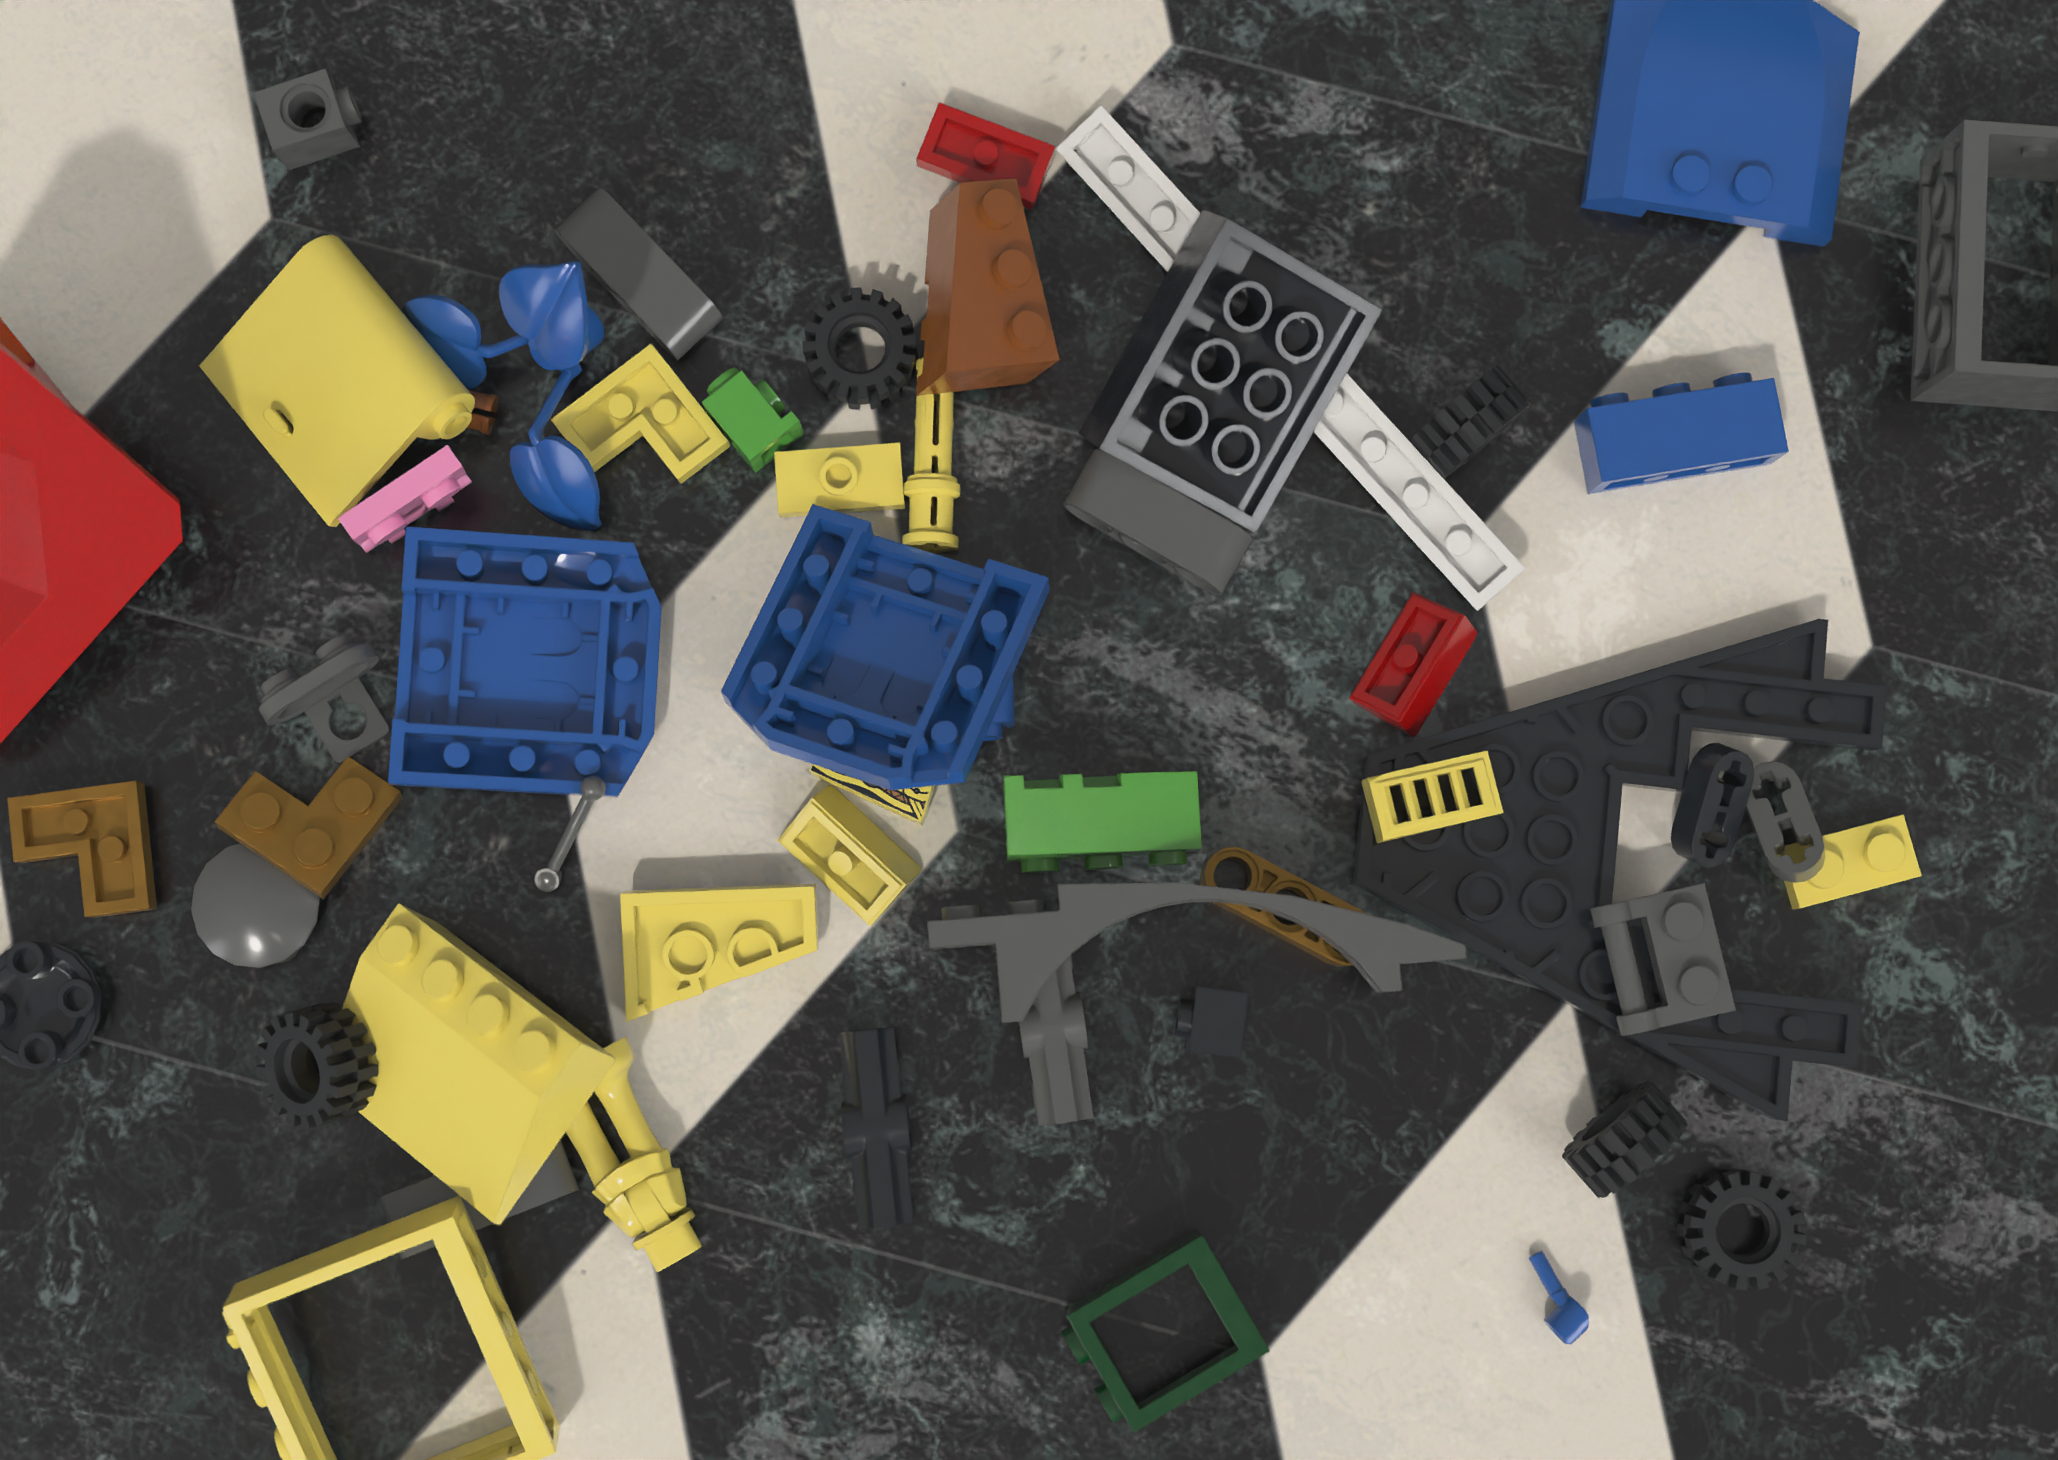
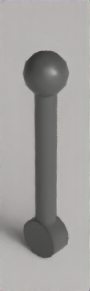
[534,775,606,892]

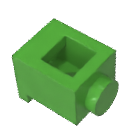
[702,367,804,473]

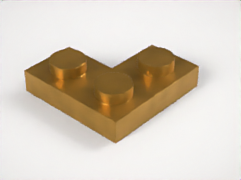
[215,756,402,900]
[7,781,157,918]

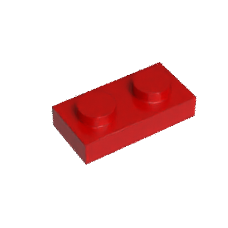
[916,102,1055,210]

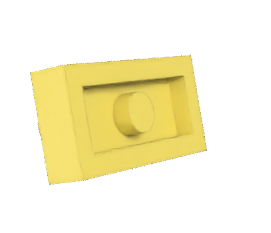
[1777,814,1922,909]

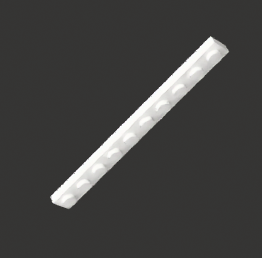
[1056,105,1525,611]

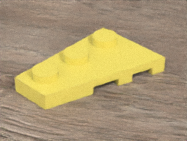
[620,883,818,1022]

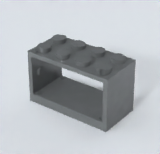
[1911,119,2058,412]

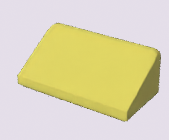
[777,785,922,926]

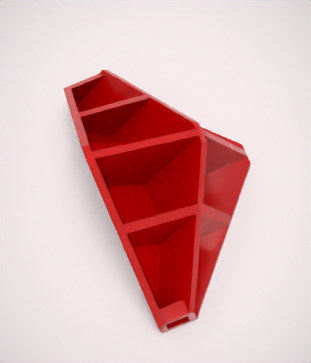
[0,318,183,744]

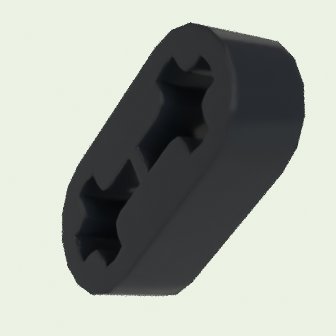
[1671,743,1755,868]

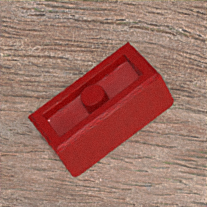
[1349,592,1477,737]

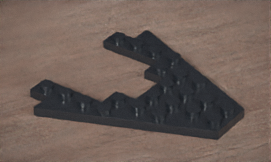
[1353,619,1887,1121]

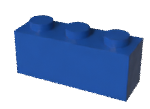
[1574,372,1789,494]

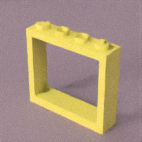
[222,1195,560,1460]

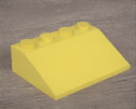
[319,903,616,1225]

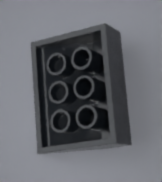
[1079,210,1382,533]

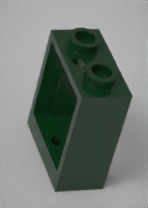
[1061,1230,1270,1433]

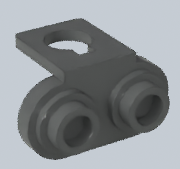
[259,634,391,763]

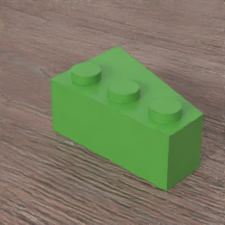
[1003,771,1202,873]

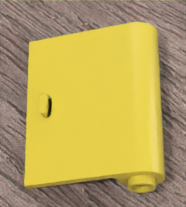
[199,235,475,527]

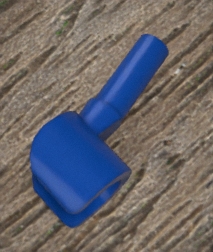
[1529,1250,1589,1344]

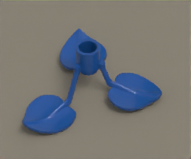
[402,261,604,531]

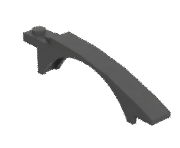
[927,882,1466,1023]

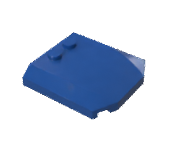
[1580,0,1860,247]
[721,504,1050,790]
[388,527,662,798]

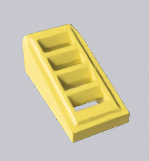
[1361,751,1503,843]

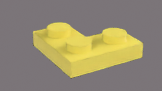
[551,344,730,484]

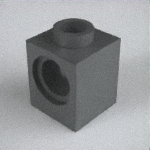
[253,68,362,170]

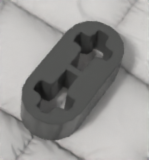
[1746,761,1825,883]

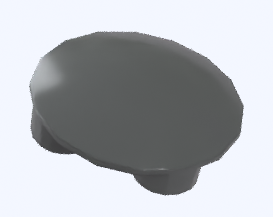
[191,843,320,968]

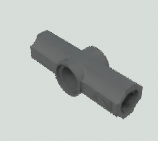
[1019,956,1093,1126]

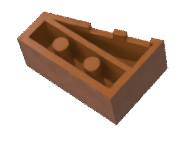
[916,179,1060,396]

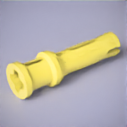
[902,358,960,553]

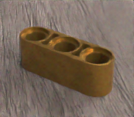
[1200,847,1366,967]

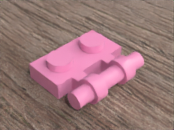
[338,445,472,553]

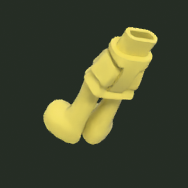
[566,1036,702,1272]

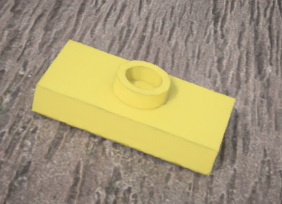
[774,443,905,518]

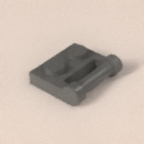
[1590,883,1736,1036]

